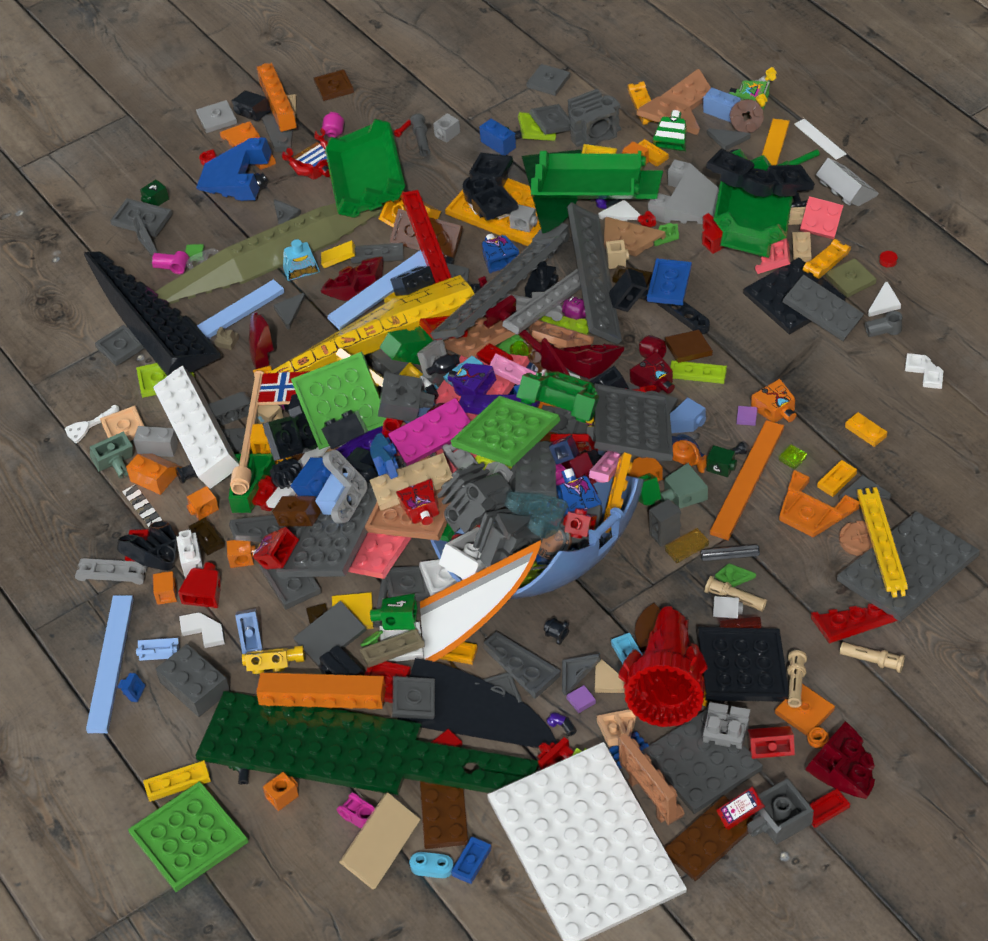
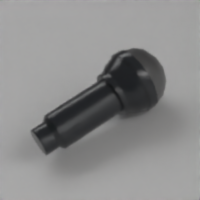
[729,441,750,455]

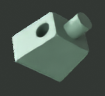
[660,463,708,508]

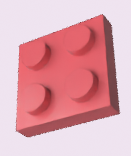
[800,196,843,240]

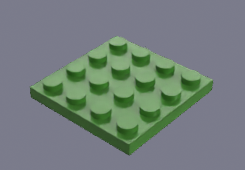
[291,351,386,450]
[451,396,560,467]
[128,781,248,892]

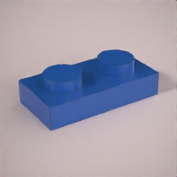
[451,837,492,884]

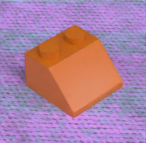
[126,453,182,495]

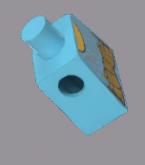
[283,239,320,281]

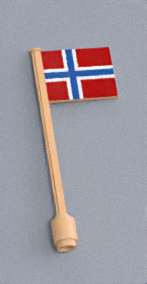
[230,370,310,495]

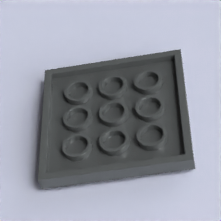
[642,709,763,814]

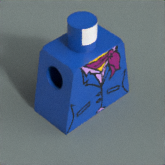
[482,234,519,273]
[556,468,602,518]

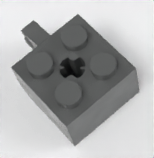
[378,372,435,422]
[747,778,814,845]

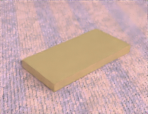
[339,793,421,889]

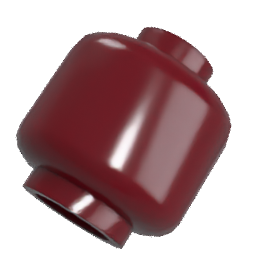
[639,335,667,358]

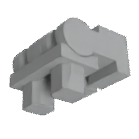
[703,702,751,750]

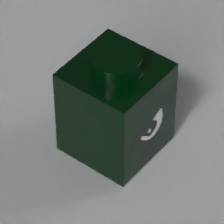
[140,179,169,206]
[706,445,737,477]

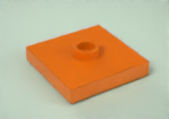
[775,684,835,736]

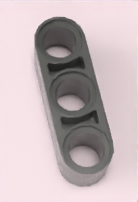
[208,392,251,426]

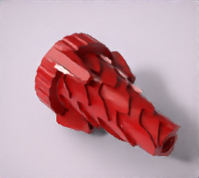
[619,606,708,727]

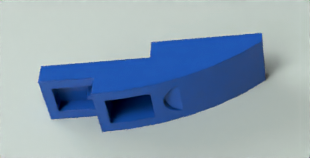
[370,433,399,479]

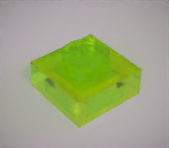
[779,444,807,470]

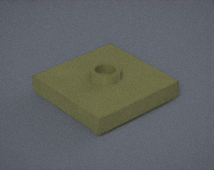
[825,258,877,298]

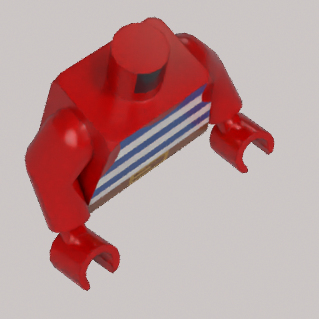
[282,128,330,180]

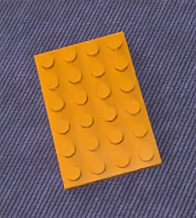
[445,178,541,246]

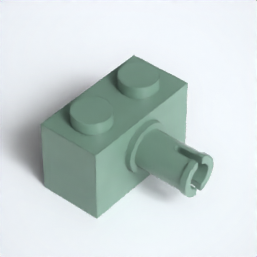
[90,431,133,478]

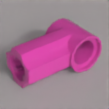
[152,251,189,274]

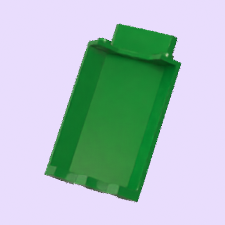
[325,119,405,218]
[714,149,793,258]
[531,151,664,199]

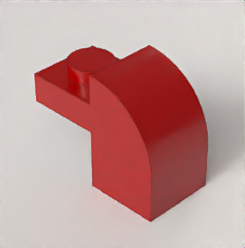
[702,213,725,254]

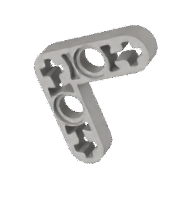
[323,450,367,524]

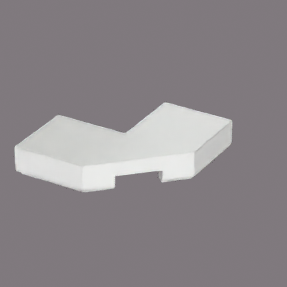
[905,353,943,389]
[179,613,225,648]

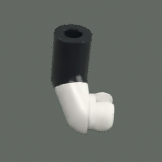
[420,376,439,400]

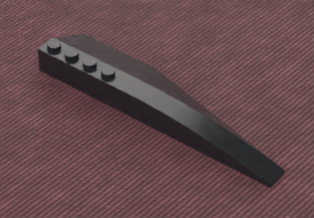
[84,251,221,376]

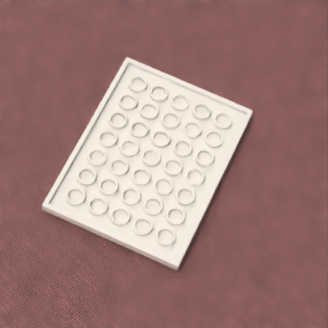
[487,742,687,941]

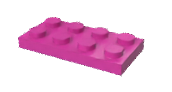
[388,398,471,466]

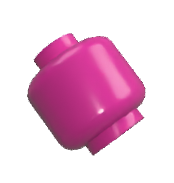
[322,112,344,138]

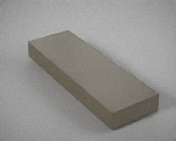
[360,629,425,668]

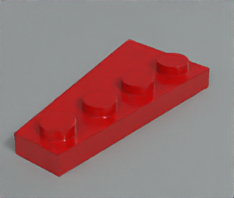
[811,604,898,644]

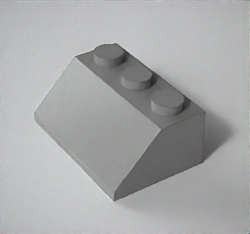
[816,158,879,206]

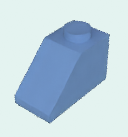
[670,398,706,433]
[235,608,263,654]

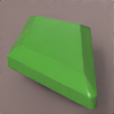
[654,223,679,246]
[715,564,756,587]

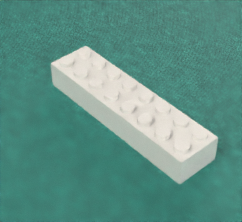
[153,365,239,489]

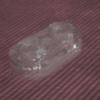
[186,248,219,270]

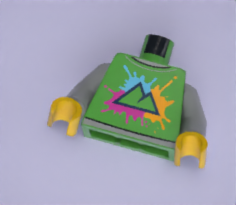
[729,67,777,113]

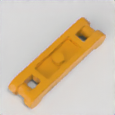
[627,81,657,125]
[803,239,851,279]

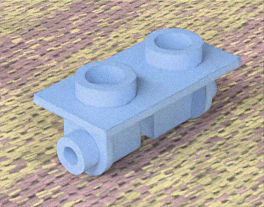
[136,638,179,661]

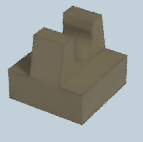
[214,327,239,350]

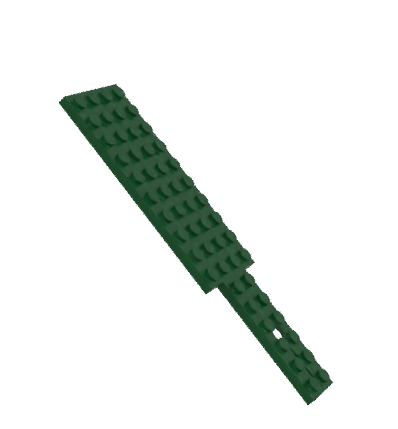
[195,691,539,795]

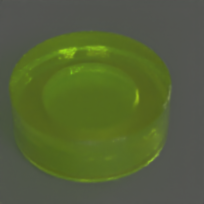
[510,341,529,356]

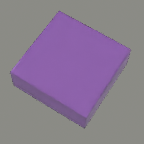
[737,406,757,426]
[567,685,596,713]

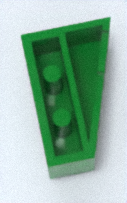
[380,327,444,365]
[228,454,276,513]

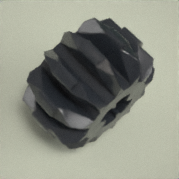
[270,458,302,489]

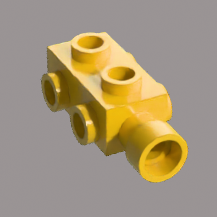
[242,646,305,674]

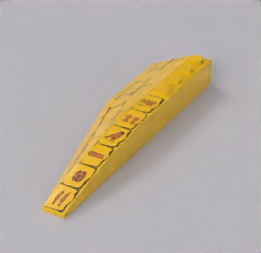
[269,275,474,373]

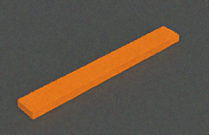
[710,420,784,541]

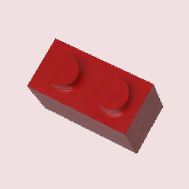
[748,726,795,759]

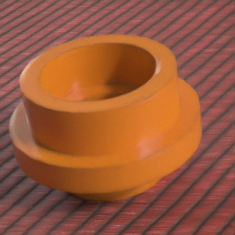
[807,727,829,748]

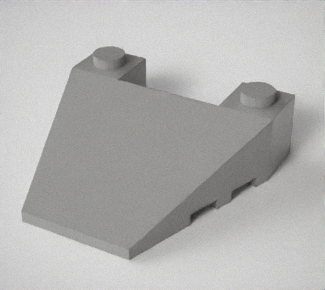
[648,159,719,224]

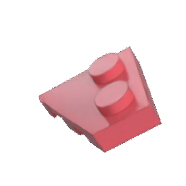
[755,238,790,274]

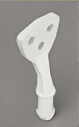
[65,405,120,443]

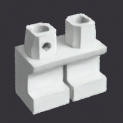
[176,530,203,579]

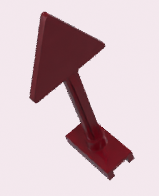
[483,294,570,375]

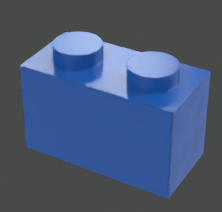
[479,118,516,155]
[290,457,331,499]

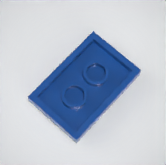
[647,258,692,305]

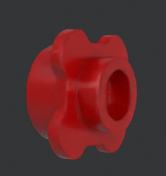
[637,211,656,228]

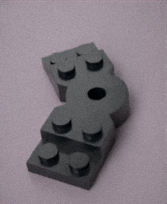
[706,149,815,197]
[462,152,519,221]
[262,394,318,461]

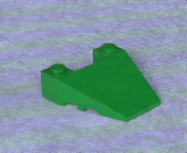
[516,372,599,423]

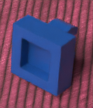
[117,673,146,702]

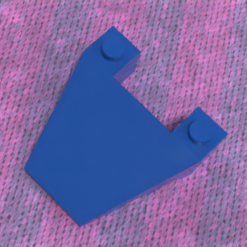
[196,138,272,201]

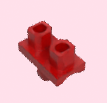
[252,475,278,511]
[538,737,574,771]

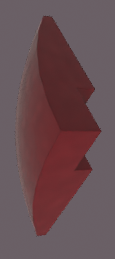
[321,256,383,301]
[249,312,274,369]
[551,343,624,379]
[805,721,875,799]

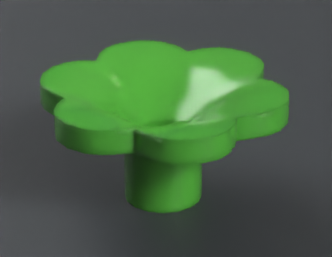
[360,630,383,647]

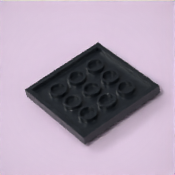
[743,257,846,335]
[697,627,789,702]

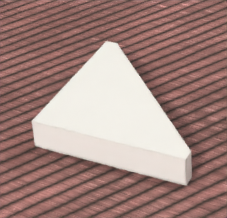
[598,200,640,223]
[868,282,901,317]

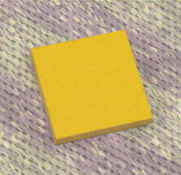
[332,592,373,629]

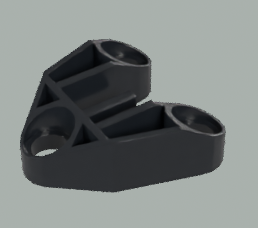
[117,521,177,571]

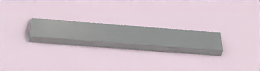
[502,268,581,335]

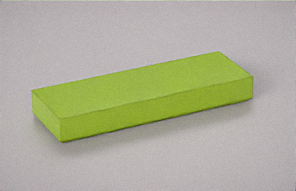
[670,360,727,384]

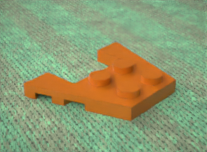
[779,470,860,537]

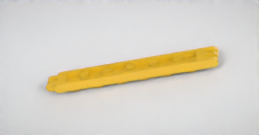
[857,487,908,598]

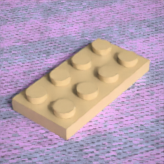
[370,453,452,511]

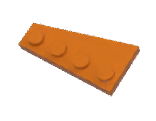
[220,121,276,170]

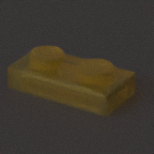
[665,528,709,564]

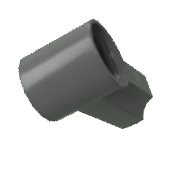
[865,311,903,337]

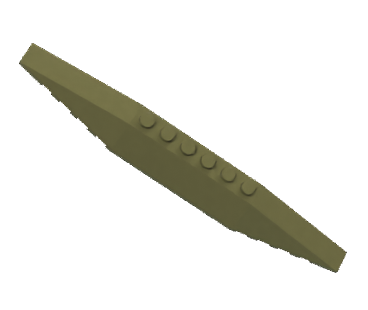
[155,203,385,304]

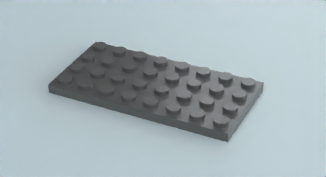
[276,456,403,577]

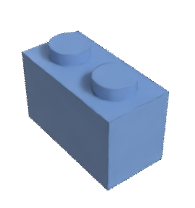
[703,88,741,122]

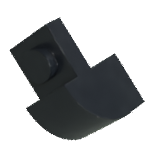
[346,447,378,484]

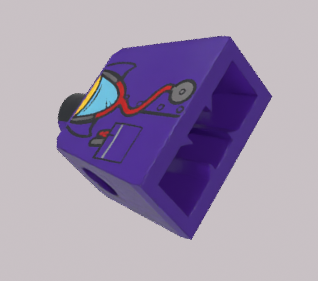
[448,363,496,396]

